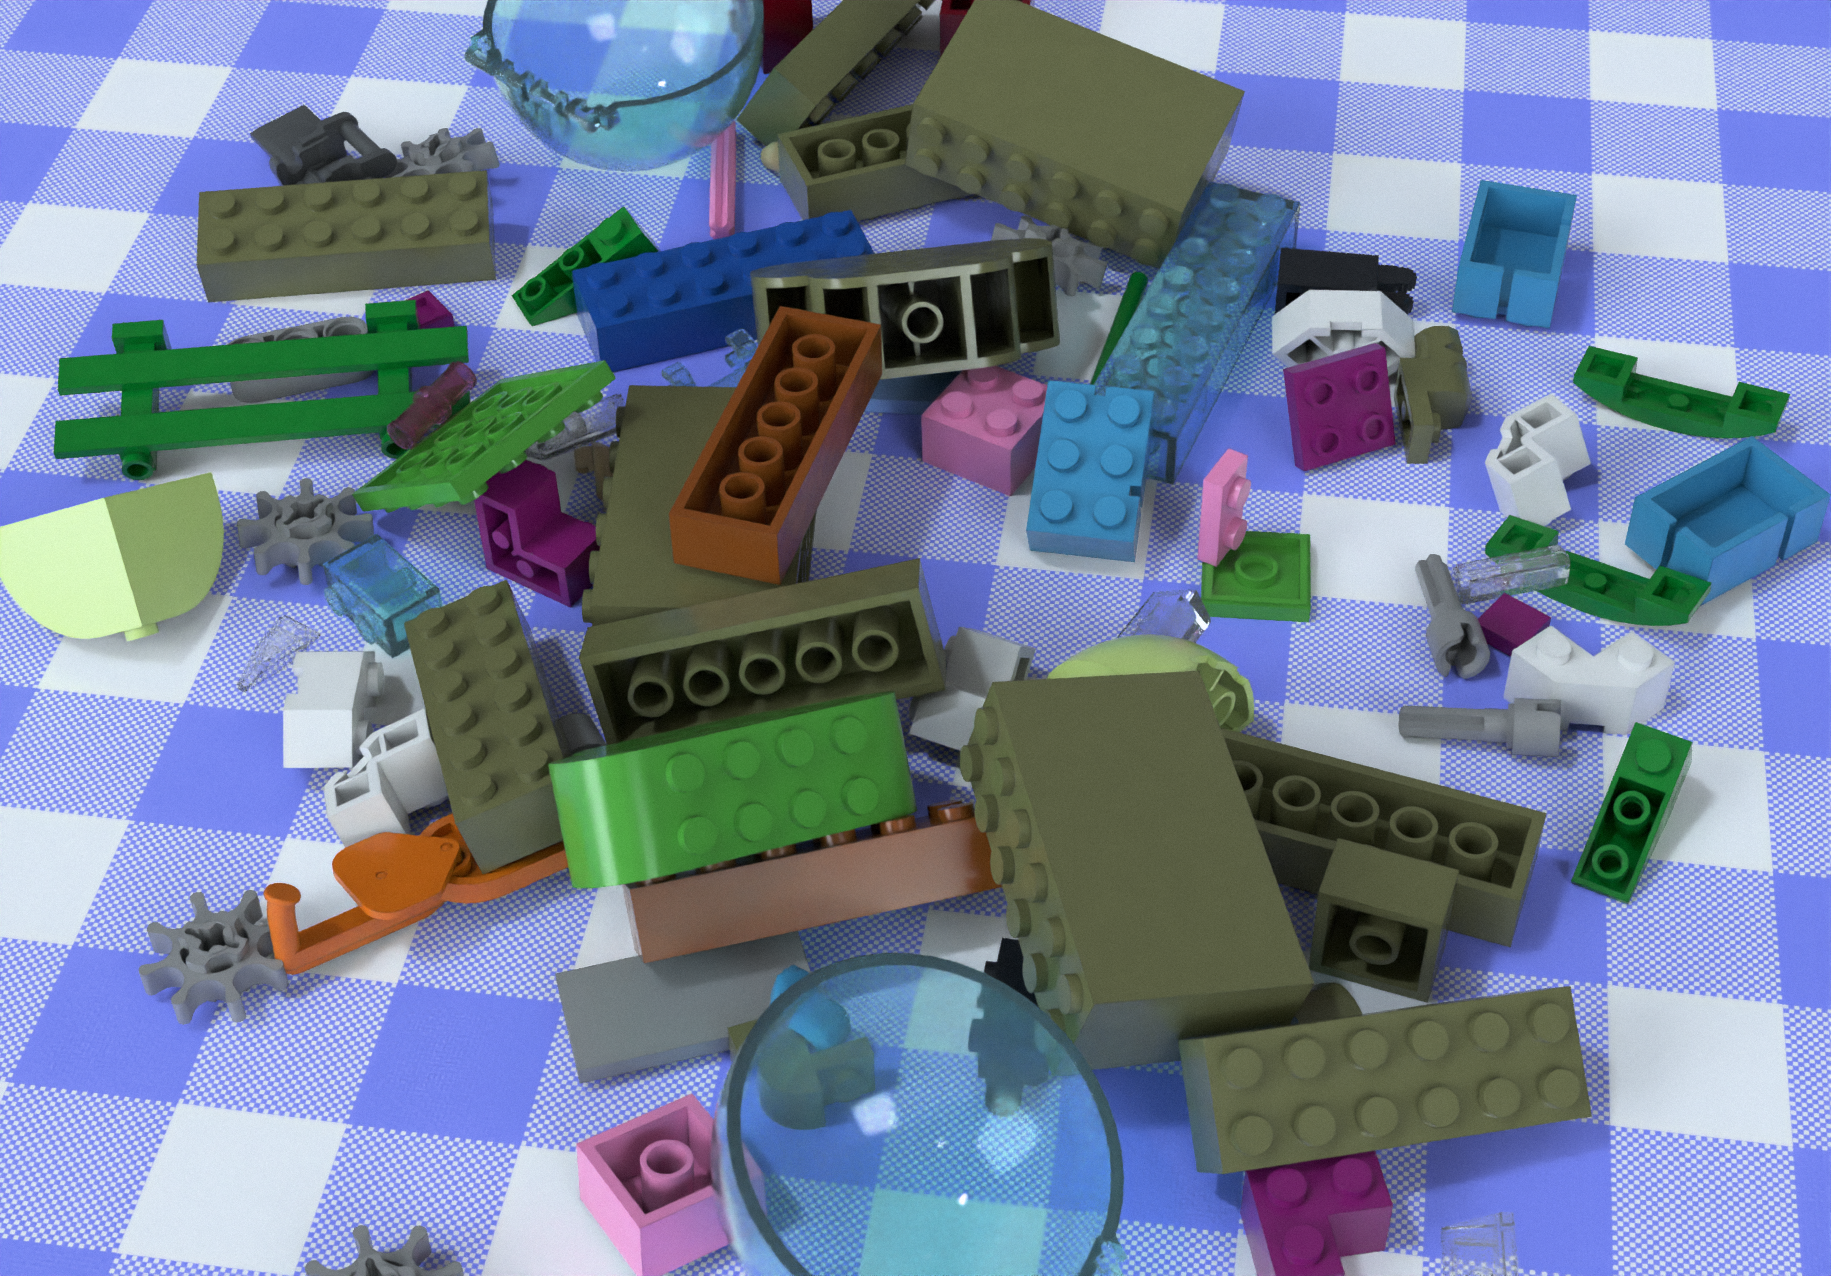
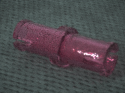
[387,361,477,450]

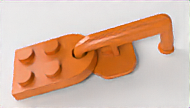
[263,813,568,975]

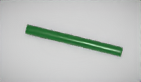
[1090,272,1148,396]

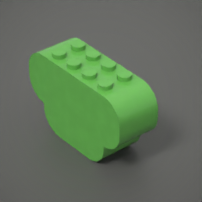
[548,691,918,888]

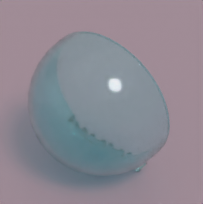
[464,0,765,172]
[710,953,1128,1276]

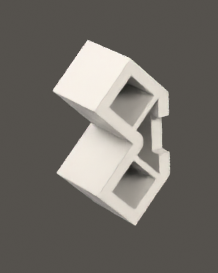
[1272,290,1415,376]
[1485,393,1591,526]
[1503,625,1675,735]
[908,627,1036,751]
[283,651,384,768]
[323,709,448,847]

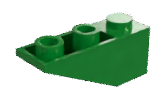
[511,206,661,327]
[1571,722,1693,905]

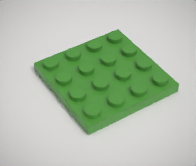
[352,360,616,513]

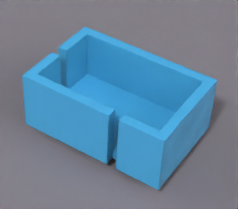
[1452,180,1577,328]
[1026,380,1155,563]
[1625,436,1831,606]

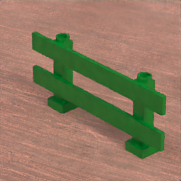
[53,300,471,480]

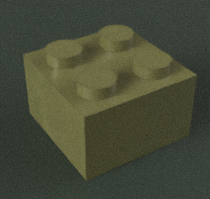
[1309,838,1459,1003]

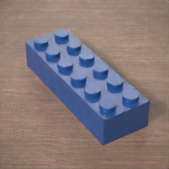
[572,210,875,372]

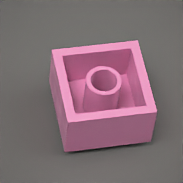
[921,366,1047,496]
[576,1093,759,1276]

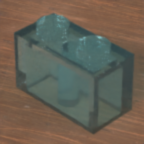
[323,533,442,658]

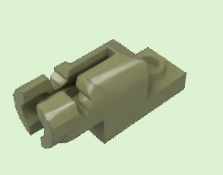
[1393,326,1472,464]

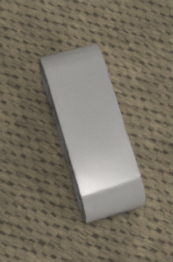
[227,316,374,403]

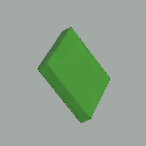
[1200,531,1311,622]

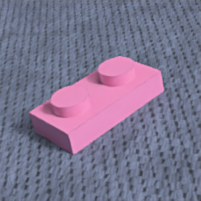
[1197,448,1251,567]

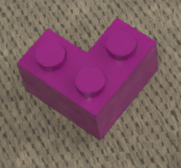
[474,459,600,608]
[1240,1151,1393,1276]

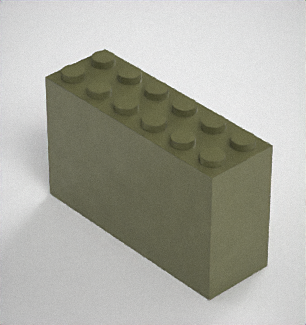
[905,0,1245,272]
[582,385,817,626]
[960,671,1315,1073]

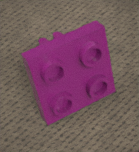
[1283,343,1396,471]

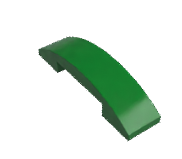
[1573,346,1790,438]
[1485,515,1712,626]

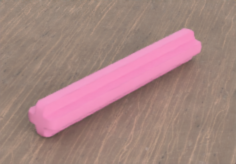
[709,117,736,239]

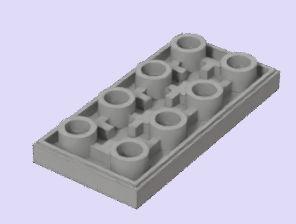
[555,931,811,1084]

